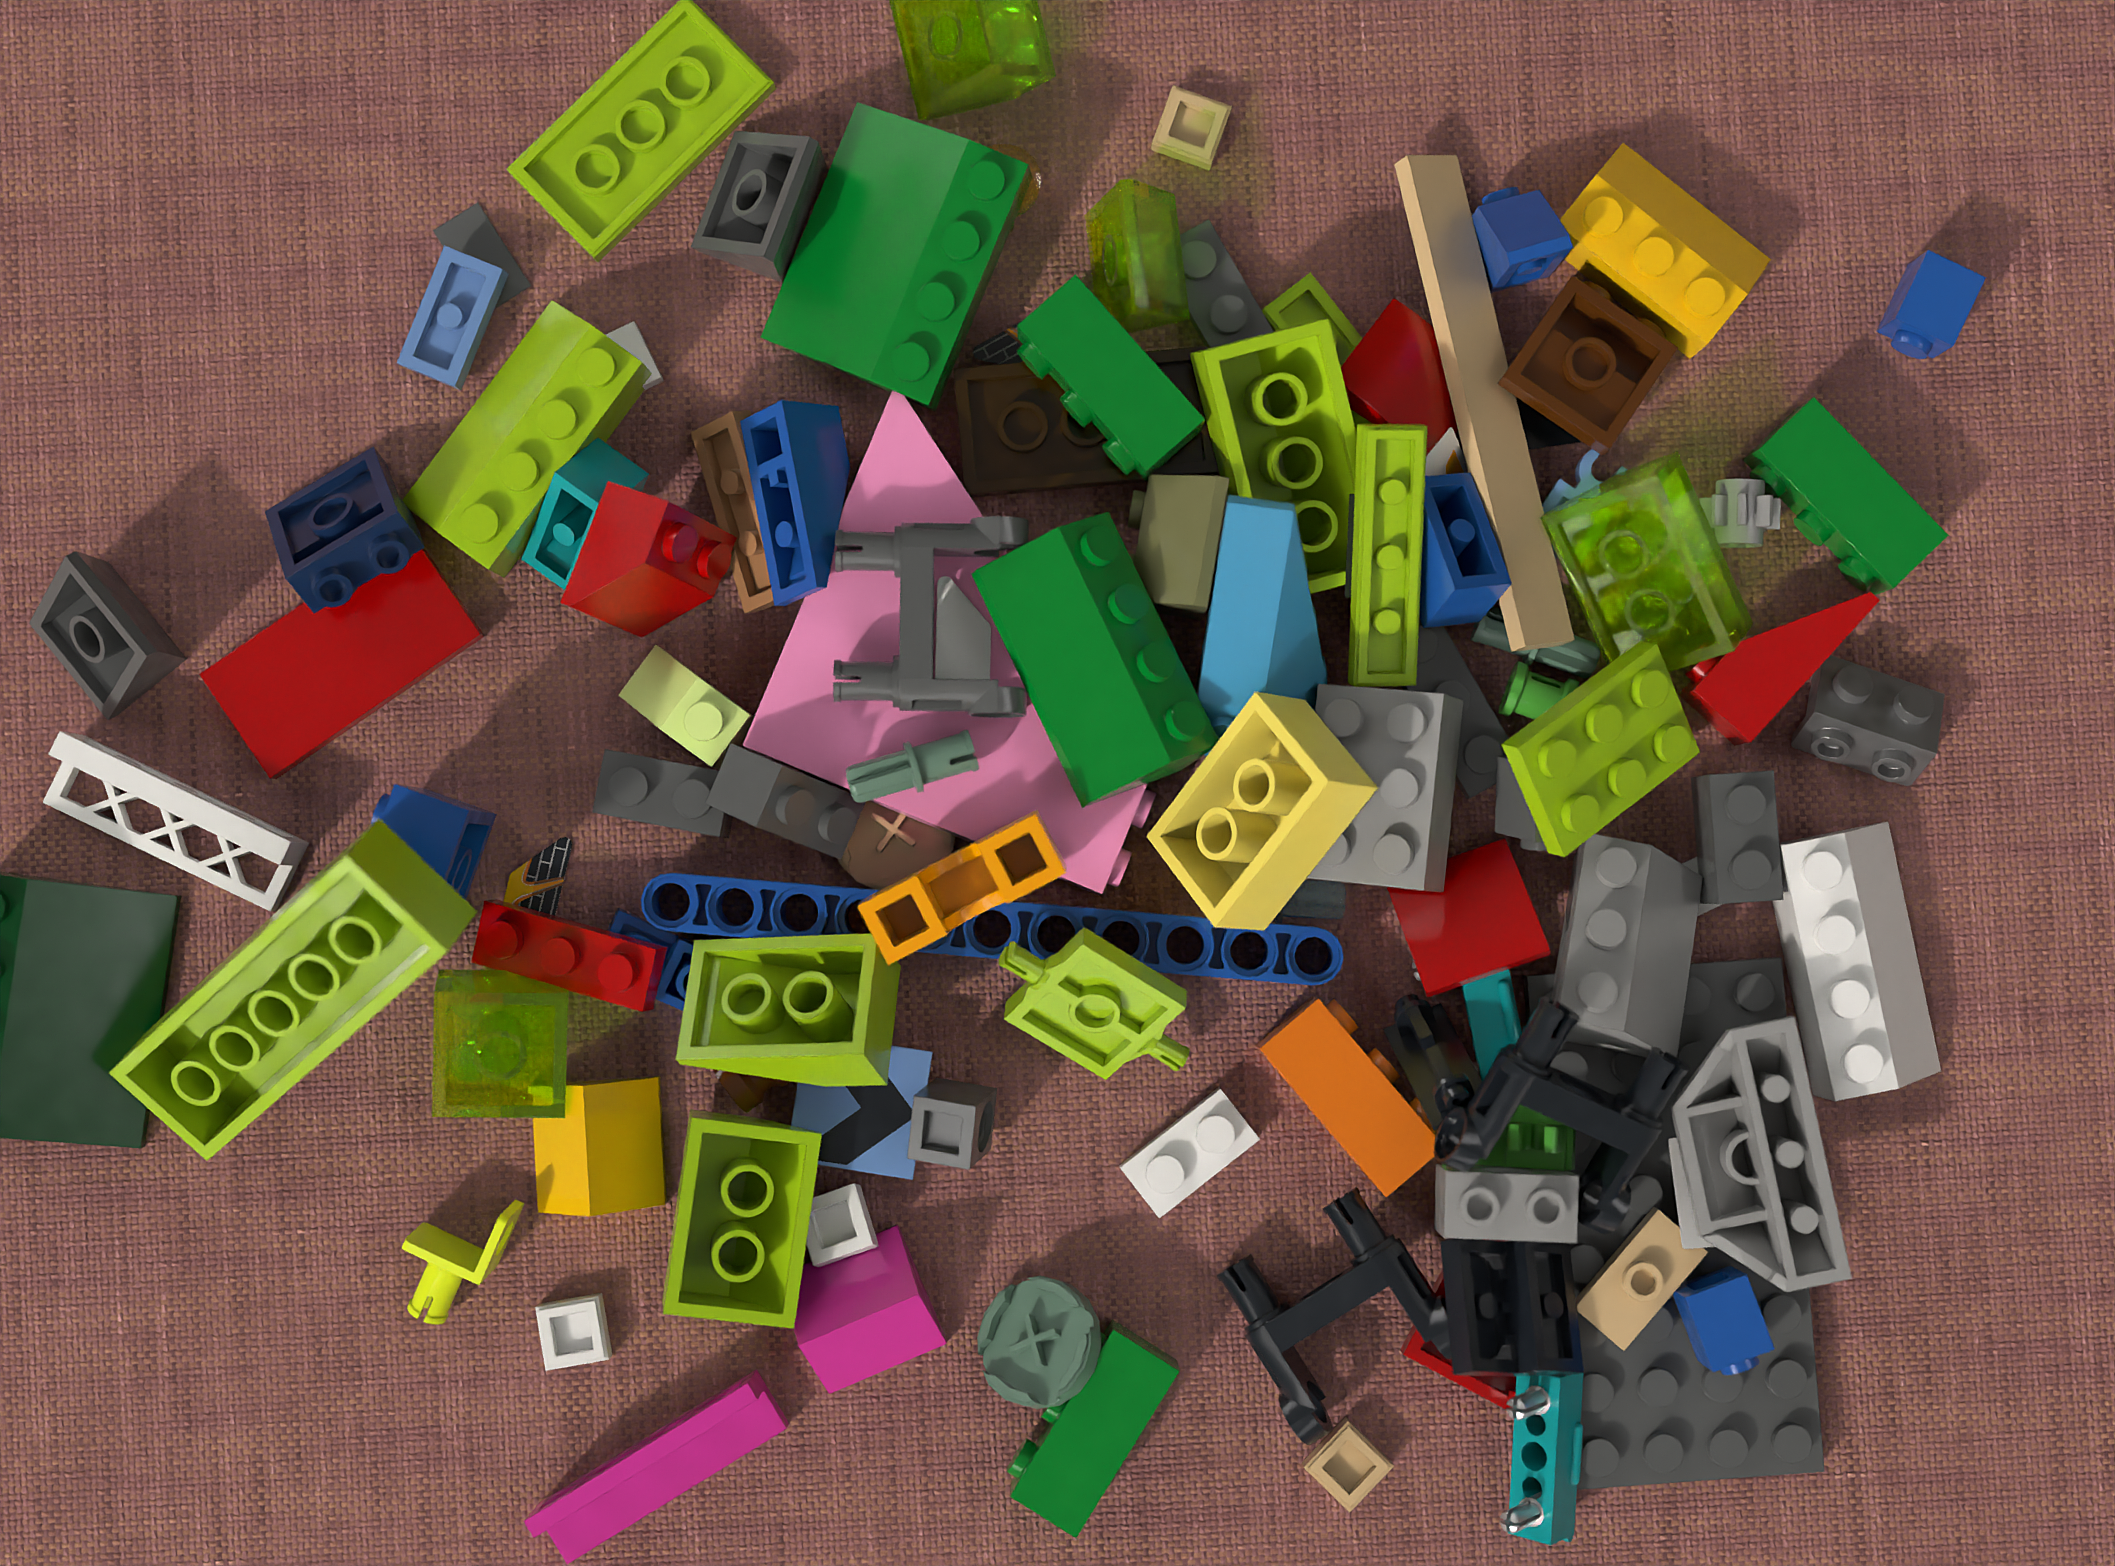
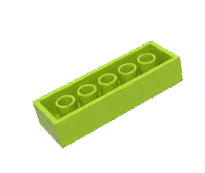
[109,818,478,1161]

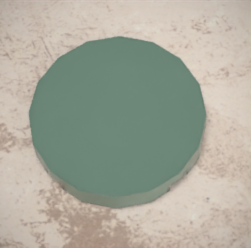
[977,1275,1101,1409]

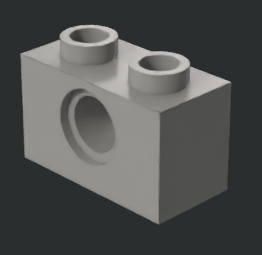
[1434,1164,1579,1243]

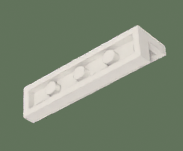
[42,731,309,911]

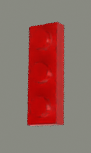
[471,899,667,1012]

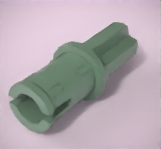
[1470,606,1600,678]
[846,730,979,803]

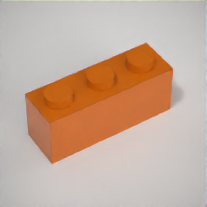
[1255,996,1438,1198]

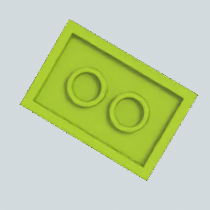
[1502,641,1700,857]

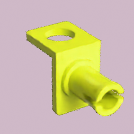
[402,1199,524,1325]

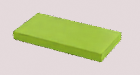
[506,0,776,263]

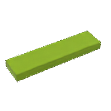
[1348,424,1427,687]

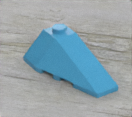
[1195,495,1328,756]

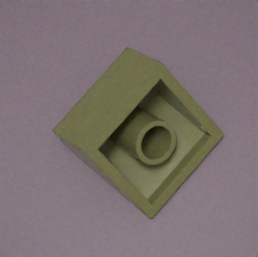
[1127,475,1229,621]

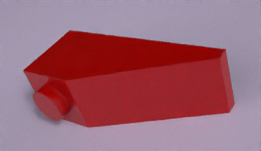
[1679,592,1880,746]

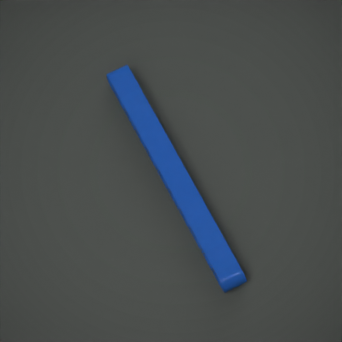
[641,873,1343,985]

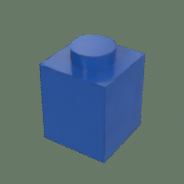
[1876,250,1986,359]
[1673,1265,1775,1375]

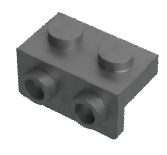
[1791,655,1945,786]

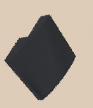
[1440,1238,1584,1376]

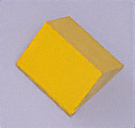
[531,1076,667,1217]

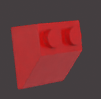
[560,481,737,638]

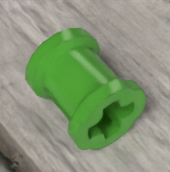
[1499,661,1579,720]

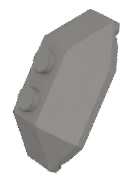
[1670,1016,1852,1292]

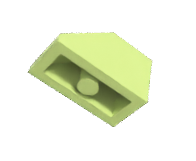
[619,645,754,770]

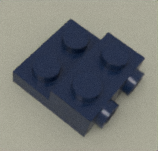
[265,446,425,613]

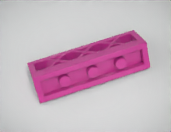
[524,1369,790,1564]

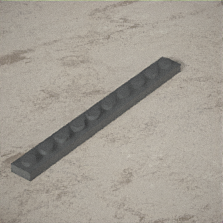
[1153,219,1509,799]

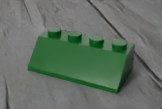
[971,512,1219,808]

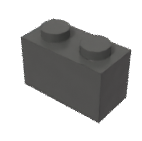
[705,744,865,859]
[592,749,733,838]
[1691,770,1784,904]

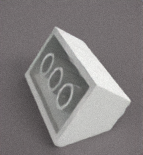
[1772,822,1941,1101]

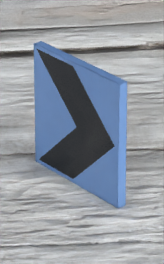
[791,1045,933,1180]

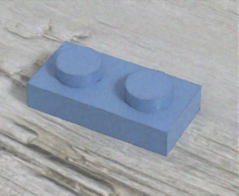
[397,245,509,390]

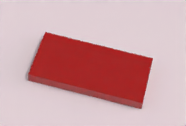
[199,548,485,779]

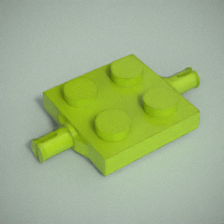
[998,927,1190,1080]

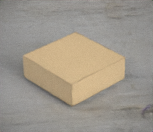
[1151,85,1232,171]
[1302,1417,1394,1512]

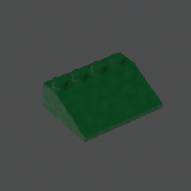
[0,871,181,1148]

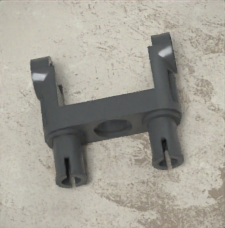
[833,516,1029,718]

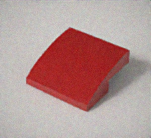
[1341,298,1458,456]
[1387,838,1550,998]

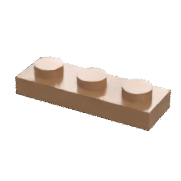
[691,410,774,613]

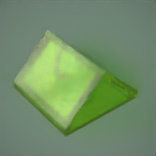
[1085,179,1190,334]

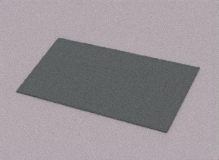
[433,202,531,309]

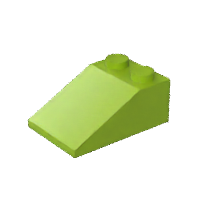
[676,933,901,1087]

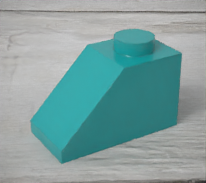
[522,438,649,590]

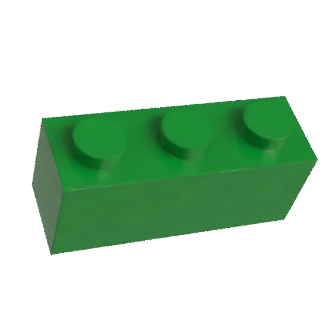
[1016,274,1205,481]
[1743,397,1949,595]
[1006,1319,1180,1538]

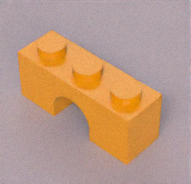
[857,809,1067,965]

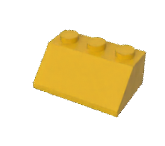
[1560,142,1771,359]

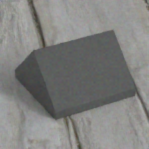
[691,131,827,283]
[29,551,187,720]

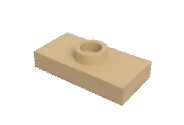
[1576,1207,1708,1351]

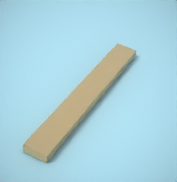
[1394,155,1575,652]

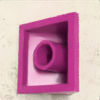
[794,1224,948,1394]

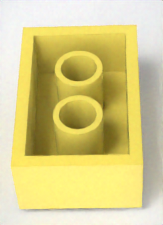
[1146,691,1378,931]

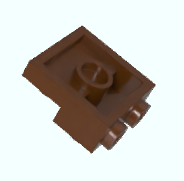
[1497,276,1678,456]

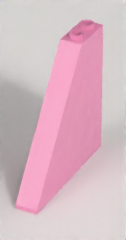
[743,391,1156,895]

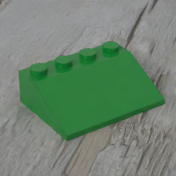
[760,102,1033,412]

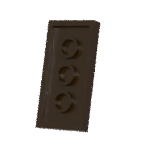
[954,346,1219,498]

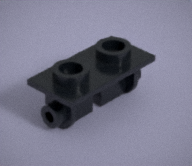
[1383,994,1482,1131]

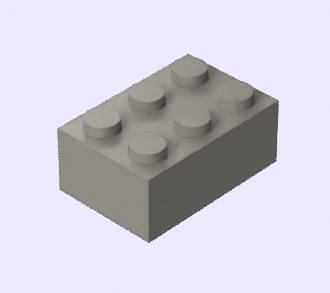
[1307,684,1463,892]

